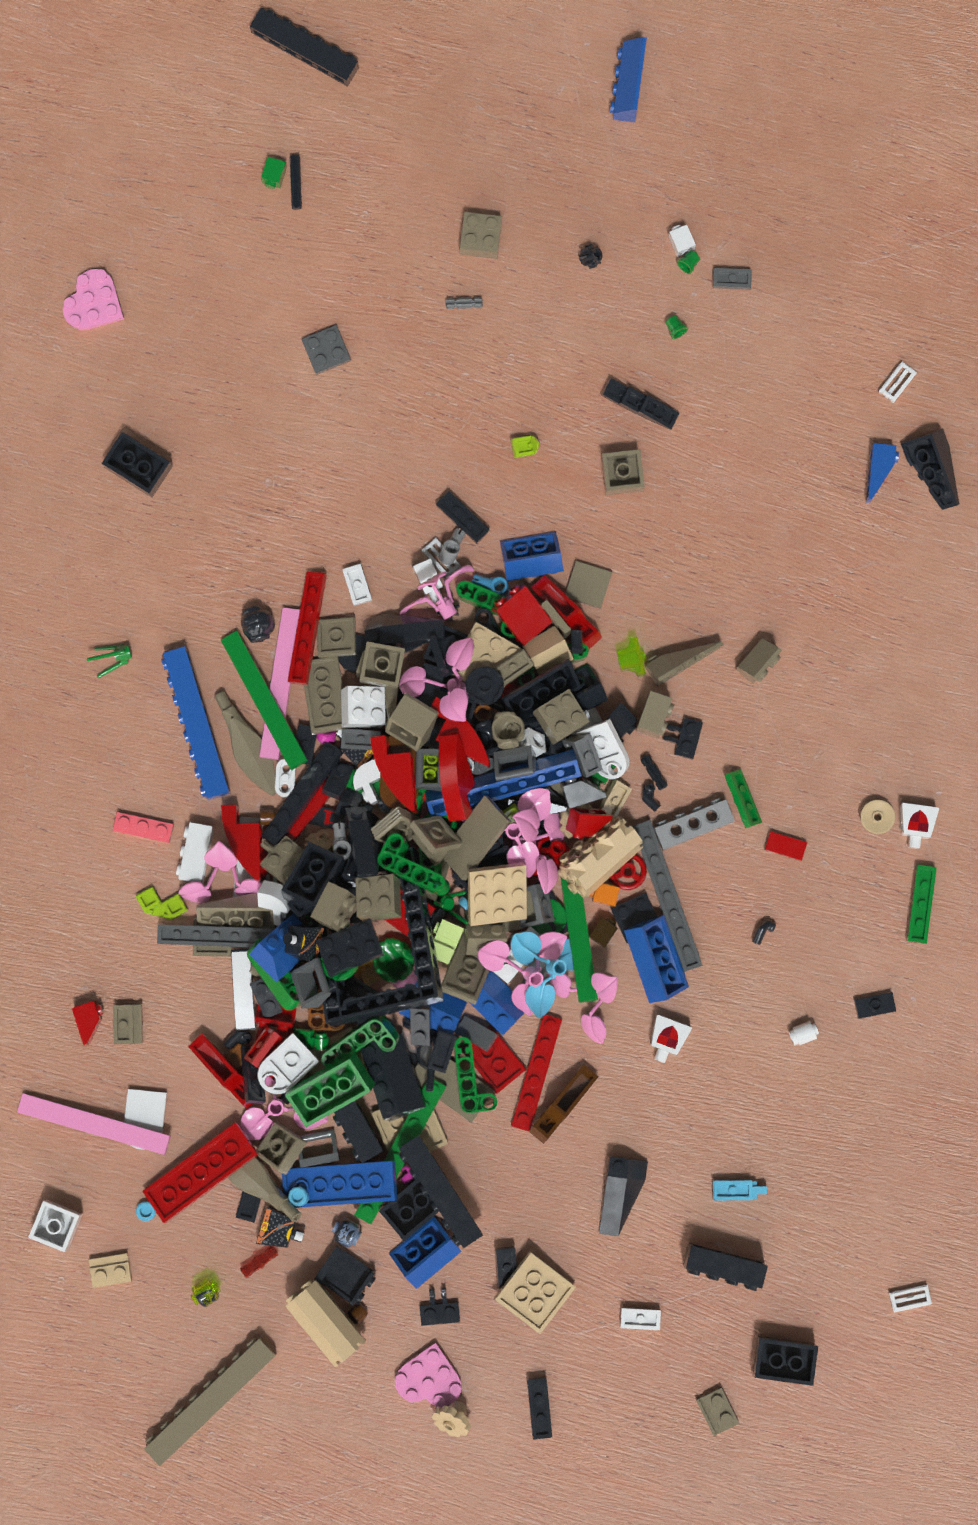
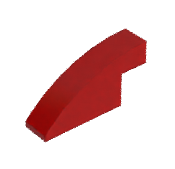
[531,575,602,649]
[431,697,491,768]
[439,733,475,821]
[370,735,418,813]
[221,805,263,883]
[188,1033,254,1109]

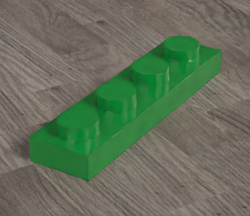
[907,865,937,944]

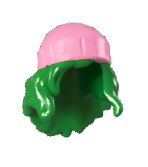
[373,938,417,988]

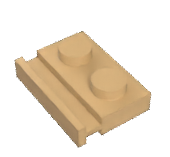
[88,1253,132,1288]

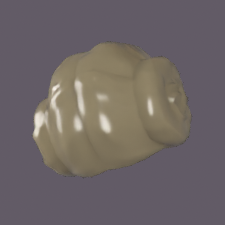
[492,711,525,749]

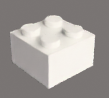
[341,686,386,729]
[28,1200,83,1252]

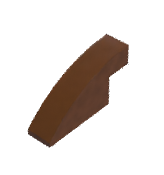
[529,1065,599,1144]

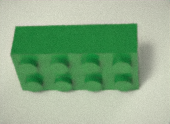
[285,1051,375,1127]

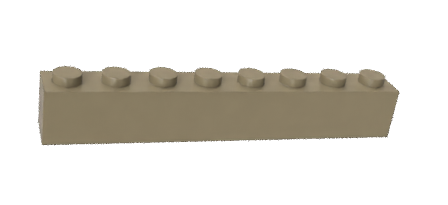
[144,1337,277,1466]

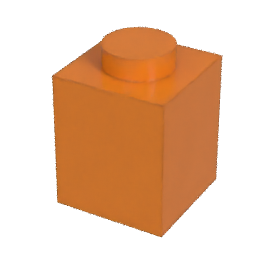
[590,884,620,907]

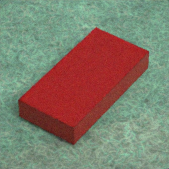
[765,831,807,861]

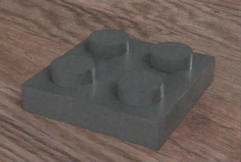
[302,325,351,375]

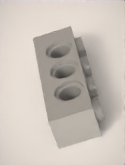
[654,798,735,851]

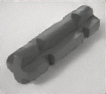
[446,297,483,309]

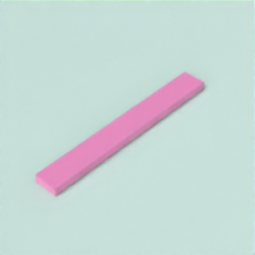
[259,608,300,760]
[17,1093,171,1155]

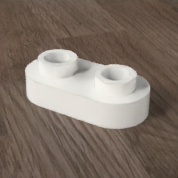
[275,759,296,798]

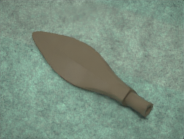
[214,692,276,796]
[228,1158,302,1222]

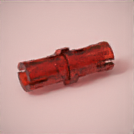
[240,1246,279,1278]

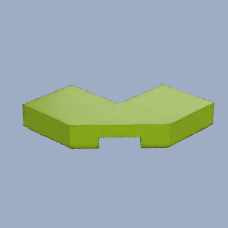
[136,887,188,920]

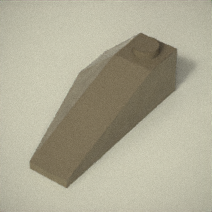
[645,641,723,687]
[196,893,276,929]

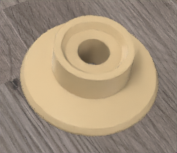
[861,800,895,834]

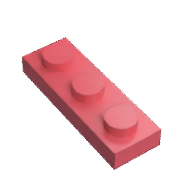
[113,812,174,843]

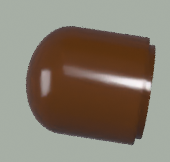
[260,810,276,825]
[348,1304,368,1325]

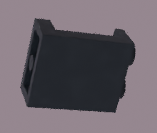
[314,1245,376,1306]

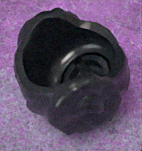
[241,605,275,643]
[473,719,504,757]

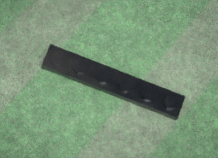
[261,742,343,845]

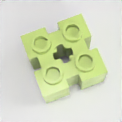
[433,919,464,965]

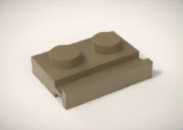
[113,1005,143,1044]
[696,1387,739,1436]

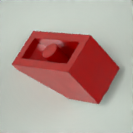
[566,808,613,839]
[71,1001,104,1045]

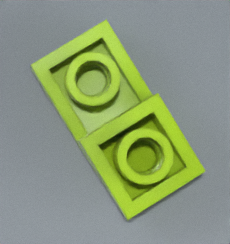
[423,755,439,783]

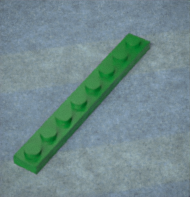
[354,1080,447,1224]

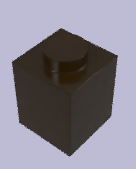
[589,917,618,948]

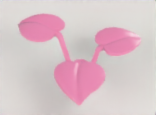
[400,565,474,620]
[399,638,474,722]
[462,788,551,877]
[512,809,564,894]
[178,841,262,903]
[478,932,567,1016]
[548,972,618,1044]
[241,1076,328,1140]

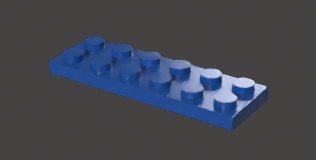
[282,1161,397,1208]

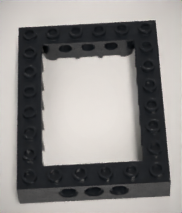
[308,847,444,1027]

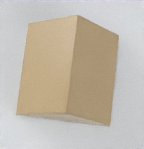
[522,626,574,676]

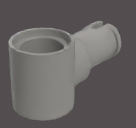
[438,528,465,565]
[332,823,351,863]

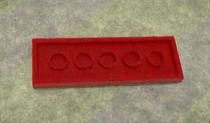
[142,1122,259,1224]

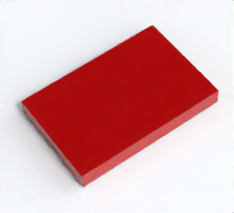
[461,1025,527,1094]

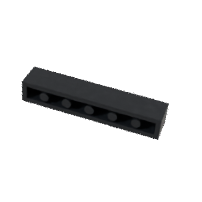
[250,8,359,87]
[398,1135,483,1249]

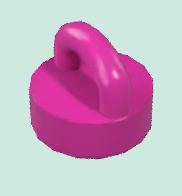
[317,731,336,744]
[401,1165,415,1185]

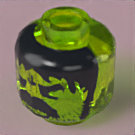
[190,1278,221,1307]

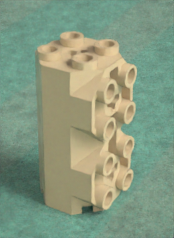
[557,816,643,898]
[285,1279,366,1367]

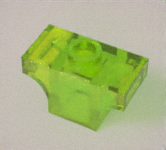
[616,637,646,678]

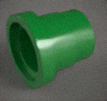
[677,250,700,274]
[665,316,688,339]

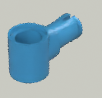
[472,574,511,597]

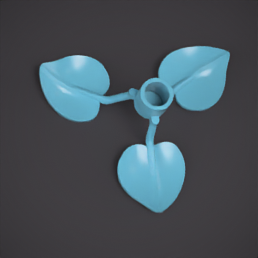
[511,932,591,1018]

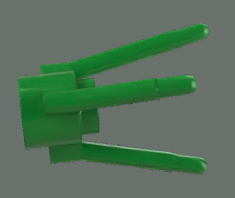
[86,644,132,678]
[434,891,469,924]

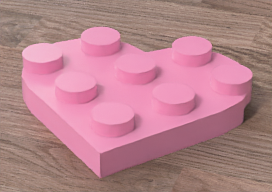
[63,269,124,330]
[395,1342,461,1407]

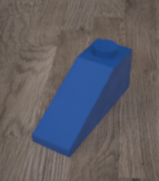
[866,443,899,503]

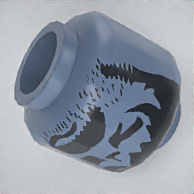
[332,1218,362,1248]

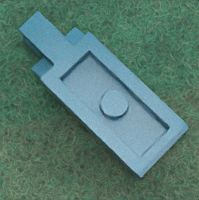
[713,1180,767,1201]

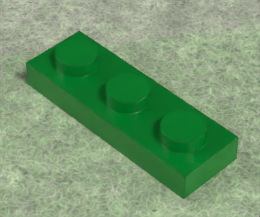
[724,769,762,829]

